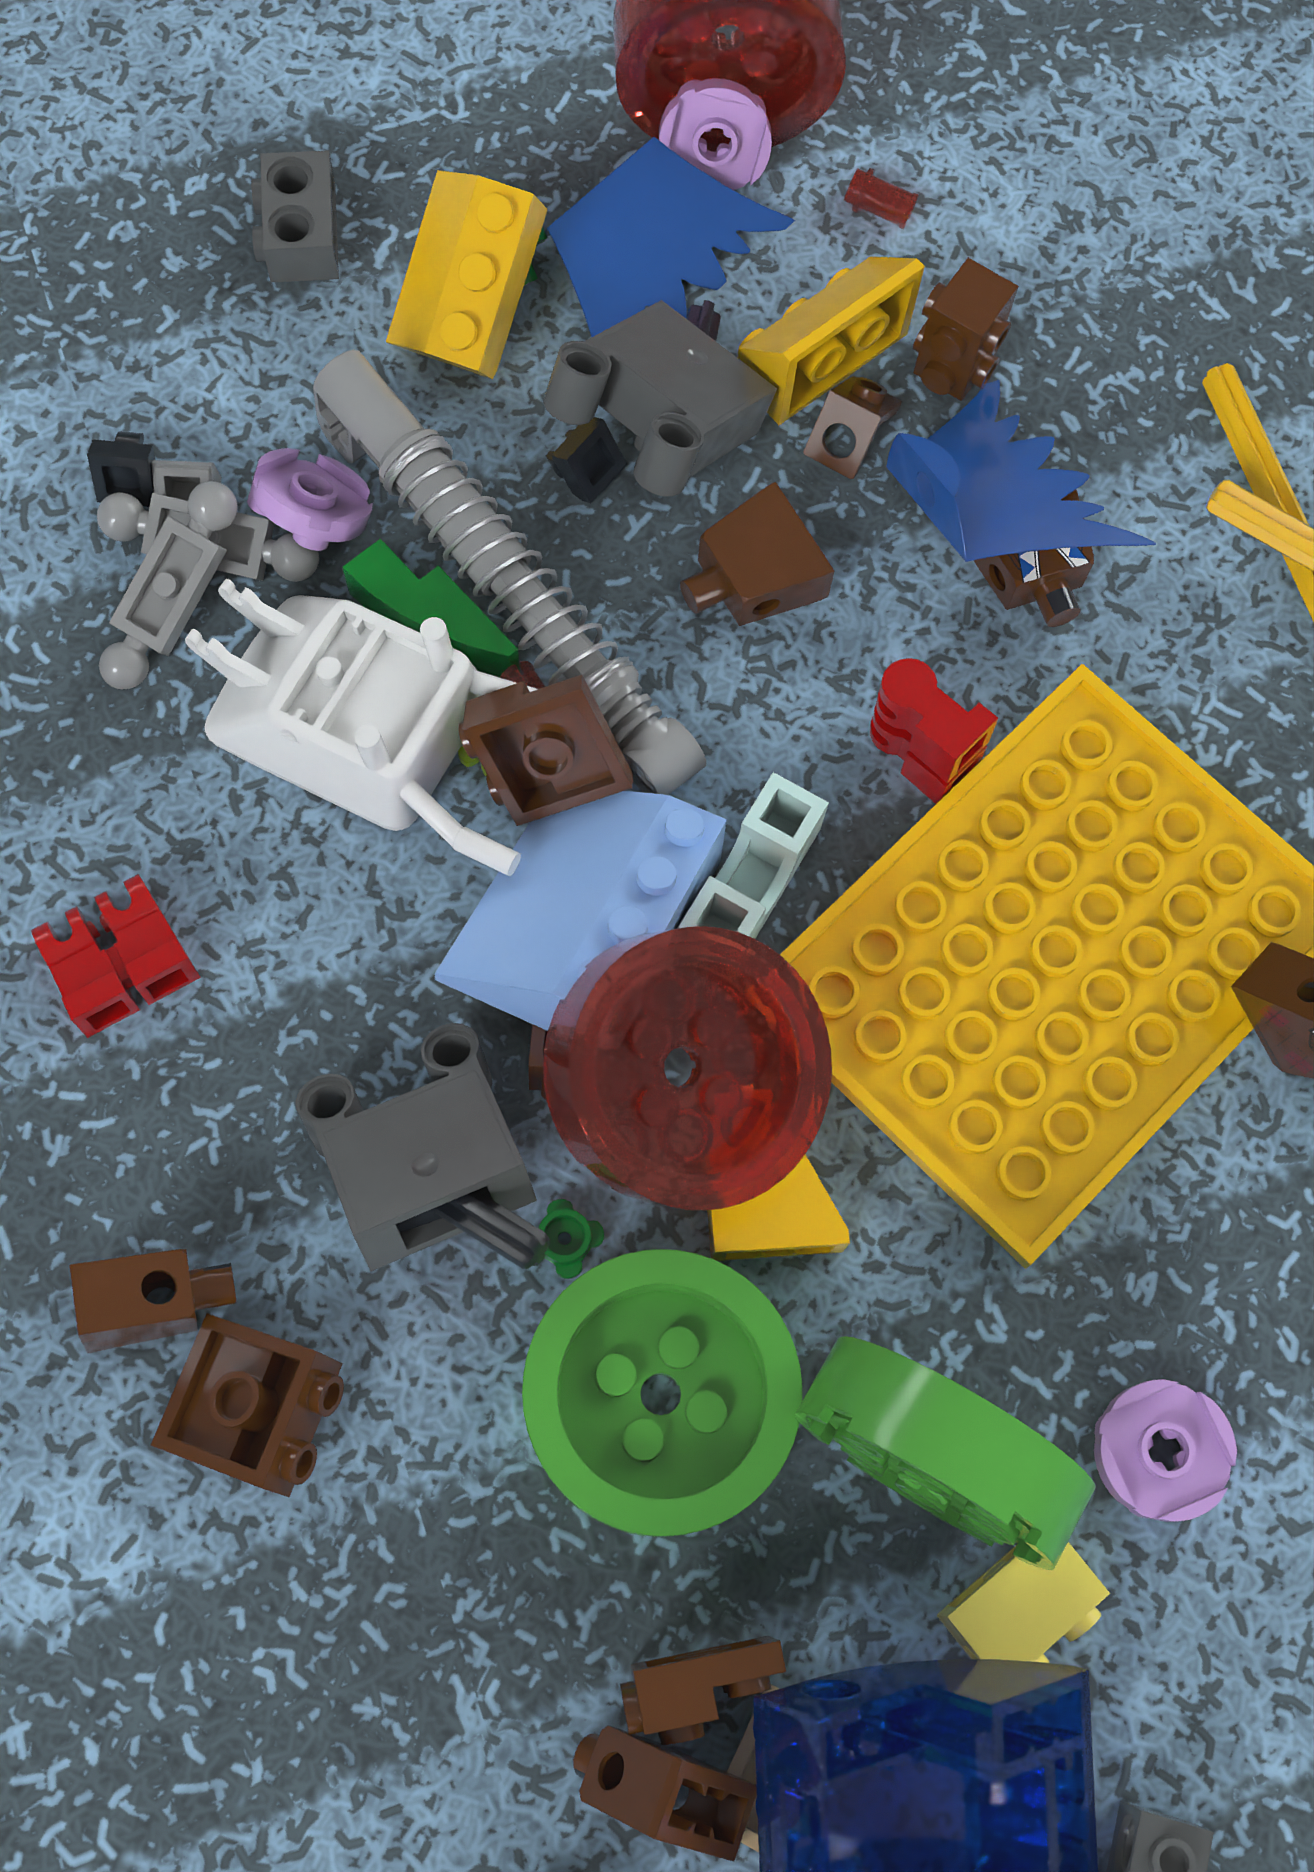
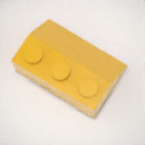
[386,170,548,379]
[737,257,925,425]

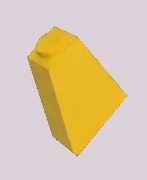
[699,1081,850,1261]

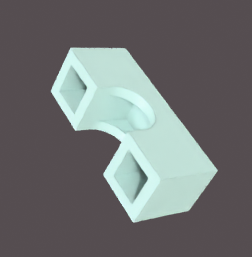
[674,772,829,983]

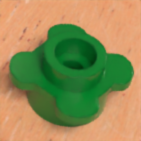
[539,1199,604,1279]

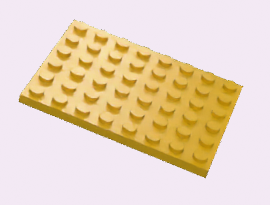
[742,664,1314,1269]

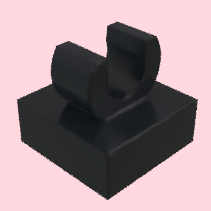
[546,417,627,504]
[87,431,155,507]

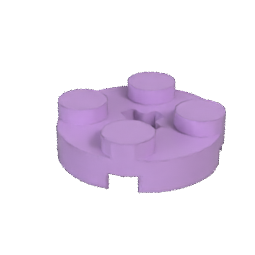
[659,78,772,190]
[247,448,373,551]
[1094,1379,1237,1522]

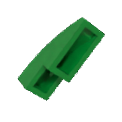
[342,539,520,680]

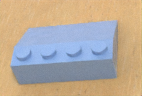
[435,791,727,1059]

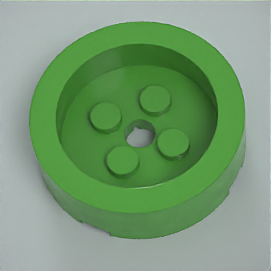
[522,1249,802,1537]
[795,1336,1096,1570]

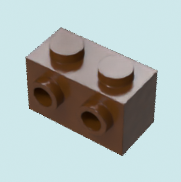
[913,257,1019,401]

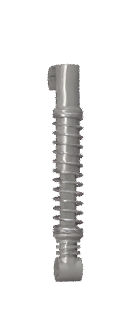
[313,349,706,795]

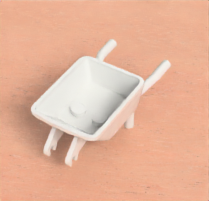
[185,579,538,876]

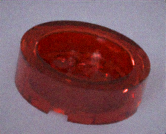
[613,0,846,152]
[543,926,832,1211]

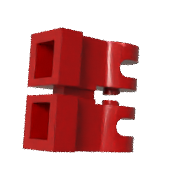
[870,658,998,804]
[31,874,201,1038]

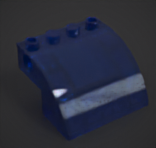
[753,1659,1098,1872]

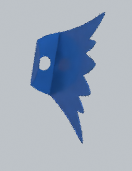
[545,137,796,337]
[886,380,1156,562]

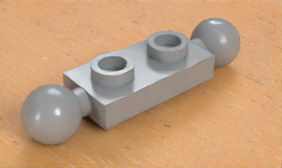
[99,481,238,689]
[97,493,319,582]

